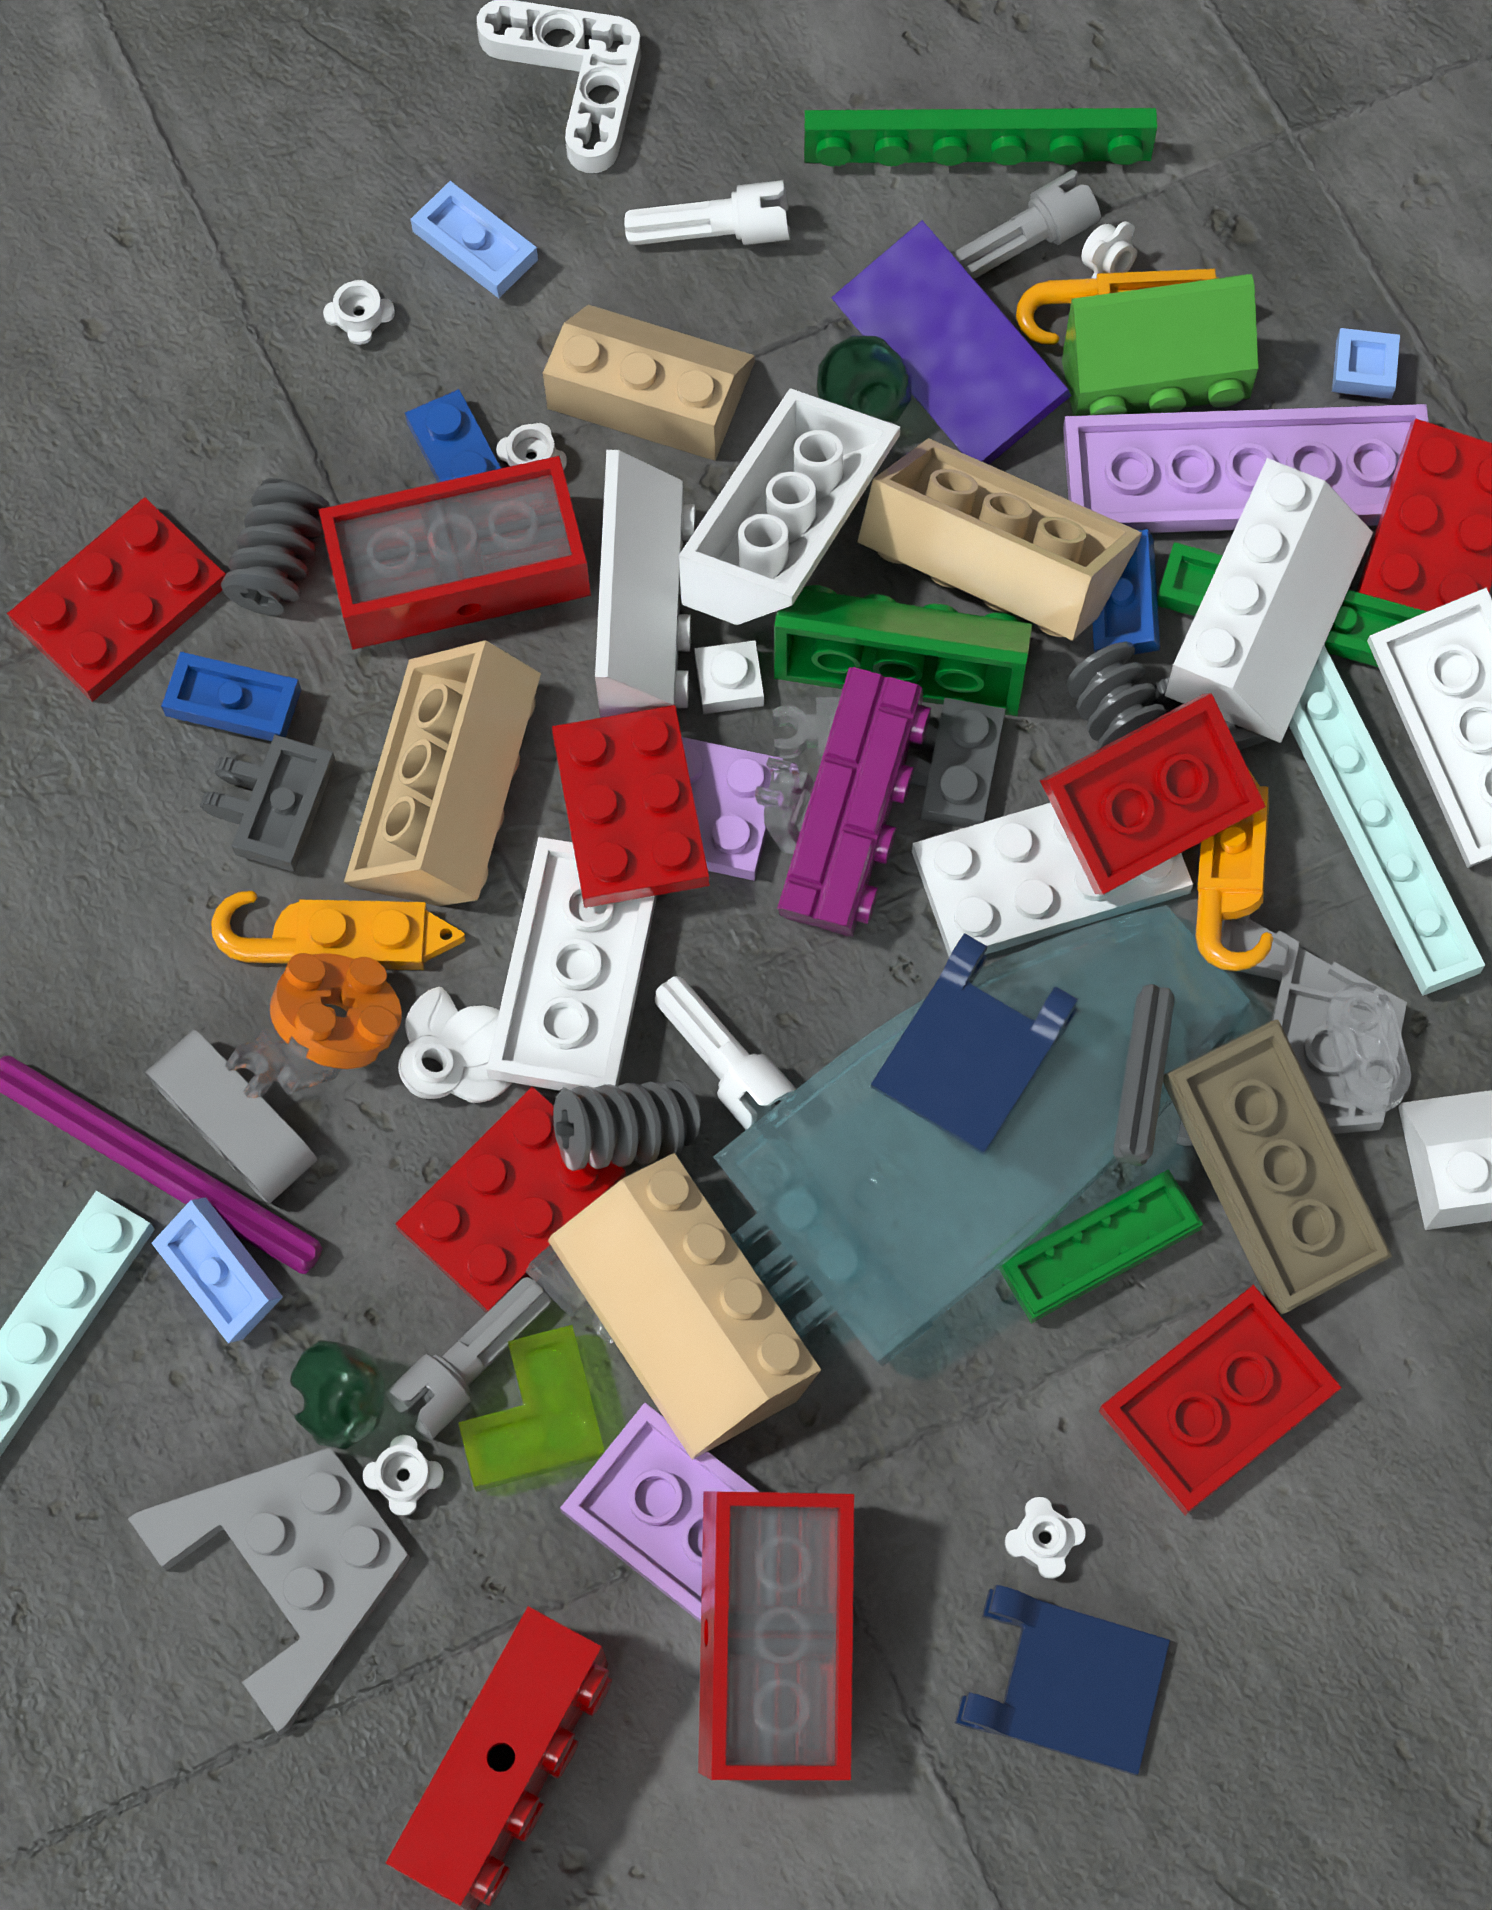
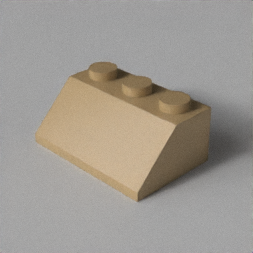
[543,305,755,461]

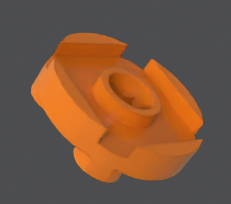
[270,953,402,1069]

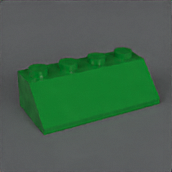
[774,585,1032,716]

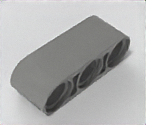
[145,1029,318,1205]

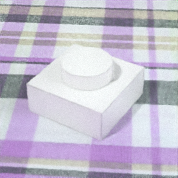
[694,641,764,714]

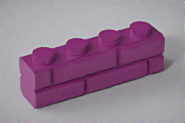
[777,667,932,936]

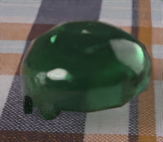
[816,335,912,424]
[290,1340,386,1449]

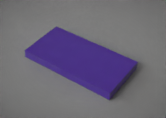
[831,220,1072,465]

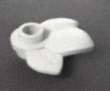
[398,987,512,1103]

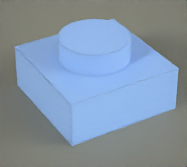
[1332,328,1400,399]

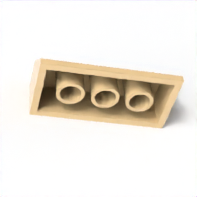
[858,438,1142,641]
[344,640,541,906]
[548,1153,821,1460]

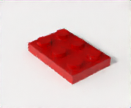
[1356,418,1492,612]
[7,497,226,702]
[1040,693,1266,895]
[552,705,709,908]
[395,1086,626,1313]
[1099,1284,1342,1516]

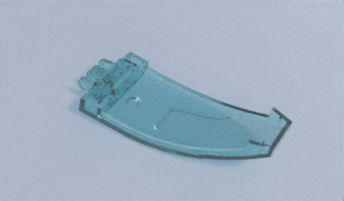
[713,905,1250,1367]

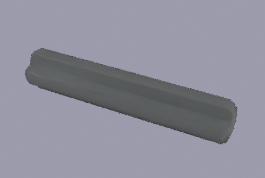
[1113,984,1175,1166]

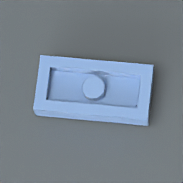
[410,181,538,299]
[152,1197,283,1343]

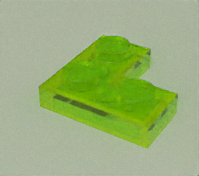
[458,1325,605,1492]

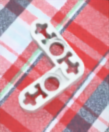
[477,0,641,173]

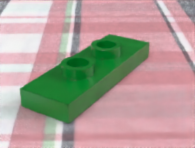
[998,1169,1203,1324]

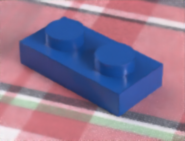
[405,389,501,483]
[1093,529,1160,654]
[161,652,302,741]

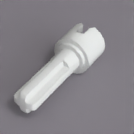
[624,180,790,245]
[655,976,800,1136]

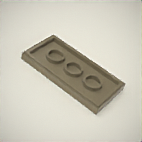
[1163,1019,1392,1314]

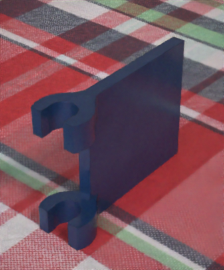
[870,933,1078,1155]
[955,1585,1170,1776]

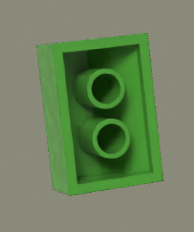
[1062,274,1258,416]

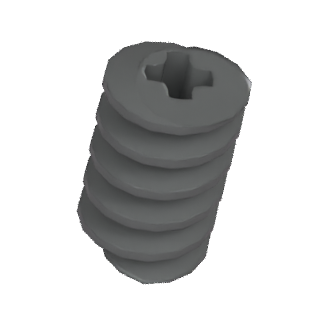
[221,478,330,616]
[1066,641,1166,750]
[553,1080,701,1171]

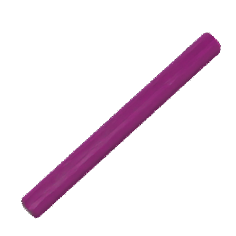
[0,1055,323,1274]

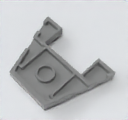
[1176,914,1407,1146]
[128,1447,411,1735]

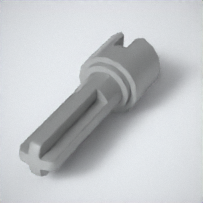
[951,170,1101,279]
[386,1277,551,1440]

